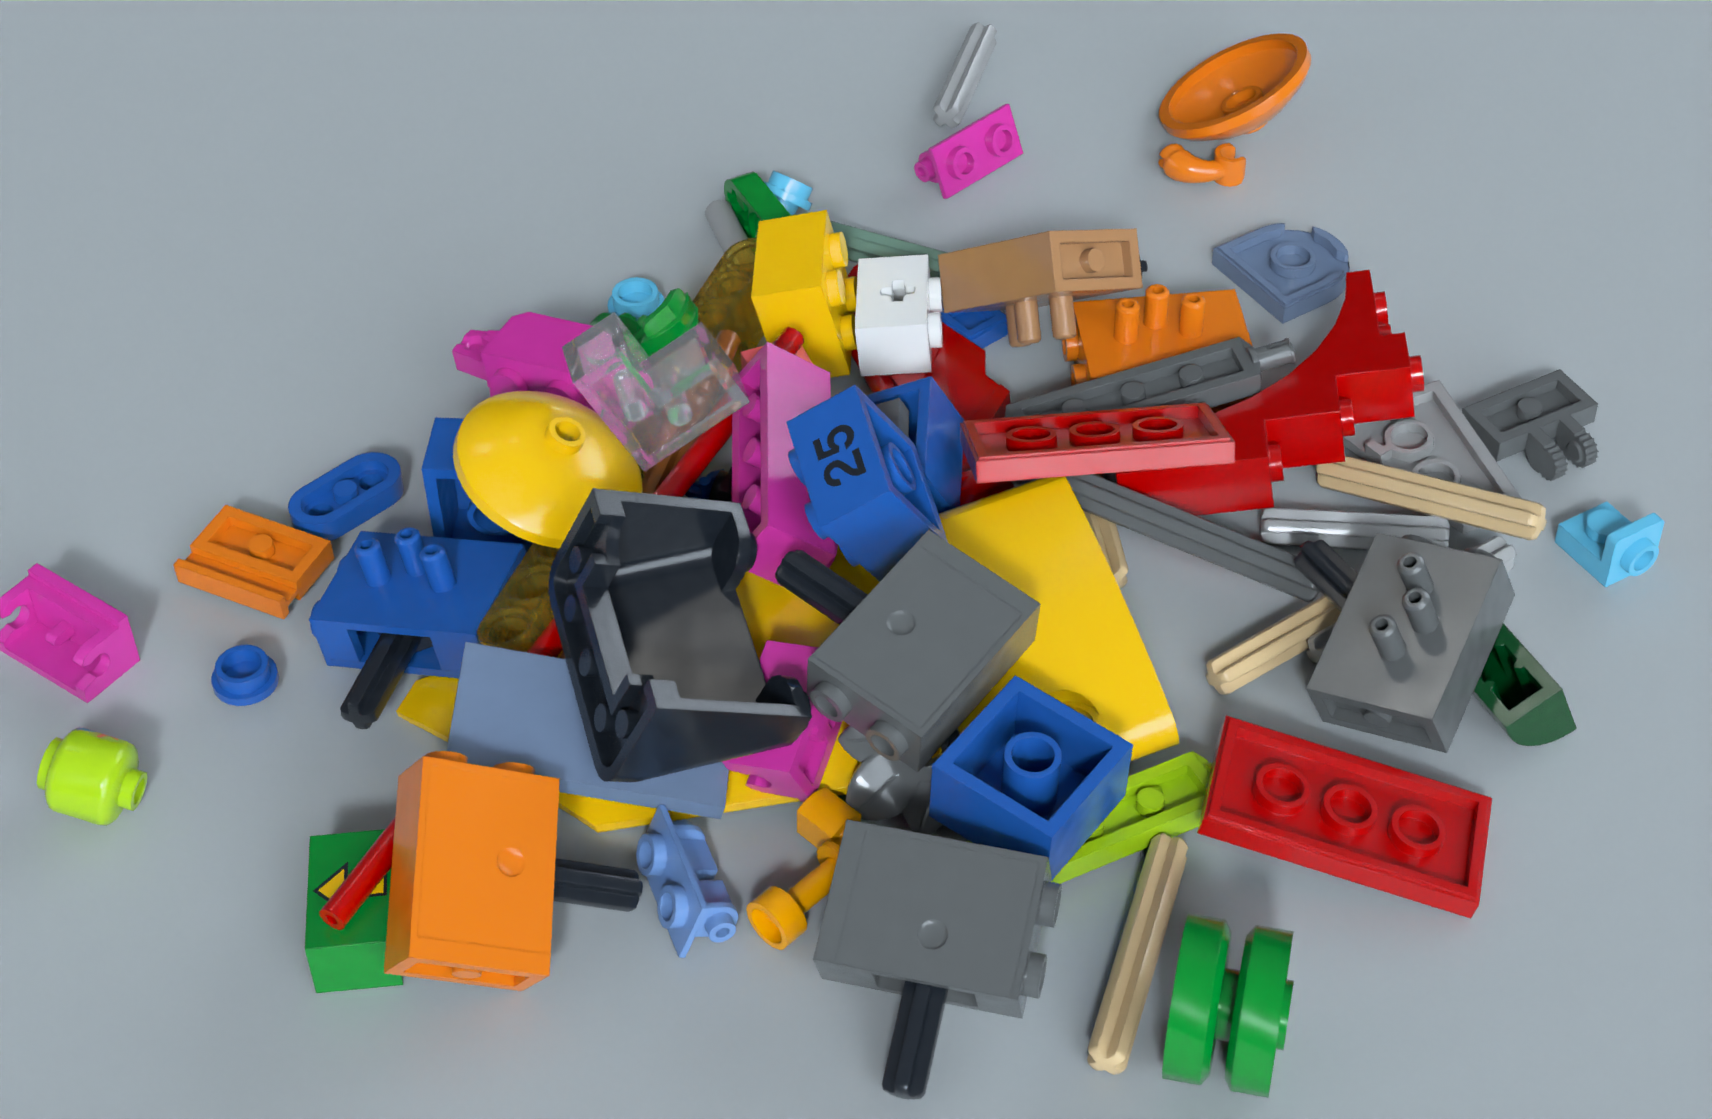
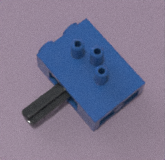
[309,527,539,729]

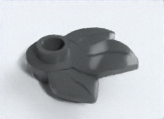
[838,725,961,835]

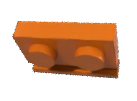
[173,505,335,619]

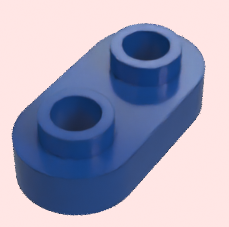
[288,452,404,541]

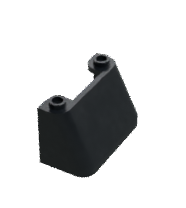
[549,488,812,783]

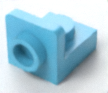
[1555,502,1665,587]

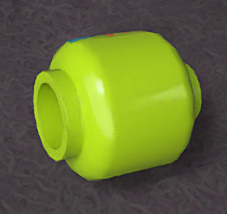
[37,727,147,826]

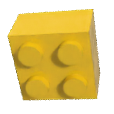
[751,210,857,378]

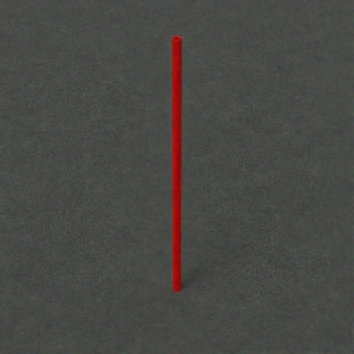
[319,327,804,930]

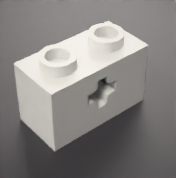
[855,254,943,376]

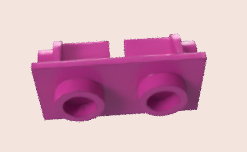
[914,104,1023,199]

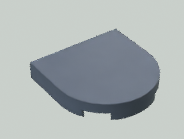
[1212,223,1350,324]

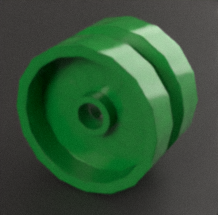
[1162,913,1294,1098]

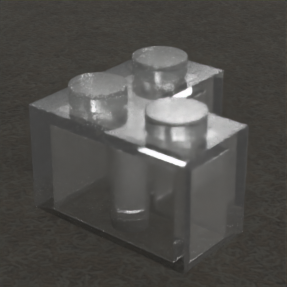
[562,312,750,472]

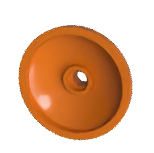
[1159,33,1311,141]

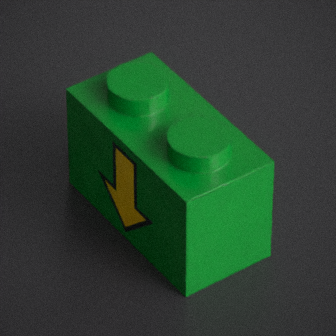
[305,829,404,993]

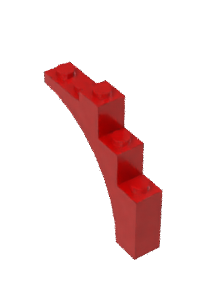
[1116,270,1424,516]

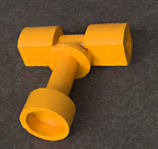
[746,787,861,950]

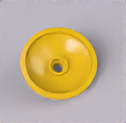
[453,391,643,548]

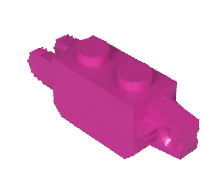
[452,312,655,420]

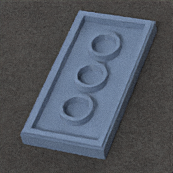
[446,642,729,819]

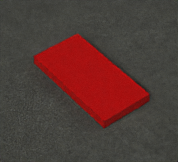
[960,402,1235,483]
[1197,715,1492,919]

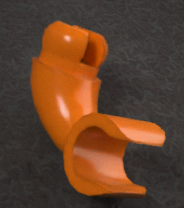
[1158,143,1246,187]

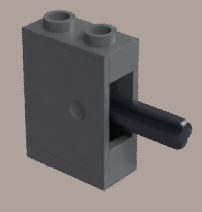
[775,530,1041,772]
[813,819,1062,1100]

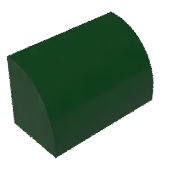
[1473,623,1577,746]

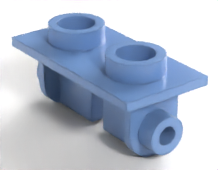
[636,805,739,958]

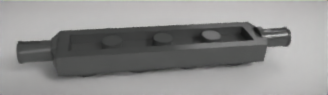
[1005,337,1295,418]

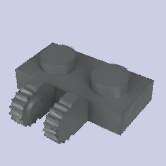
[1462,369,1599,481]

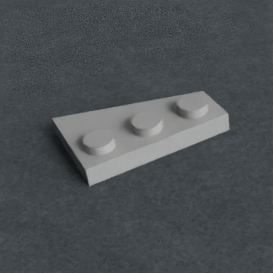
[1343,380,1521,534]

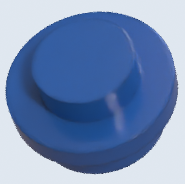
[211,645,279,706]

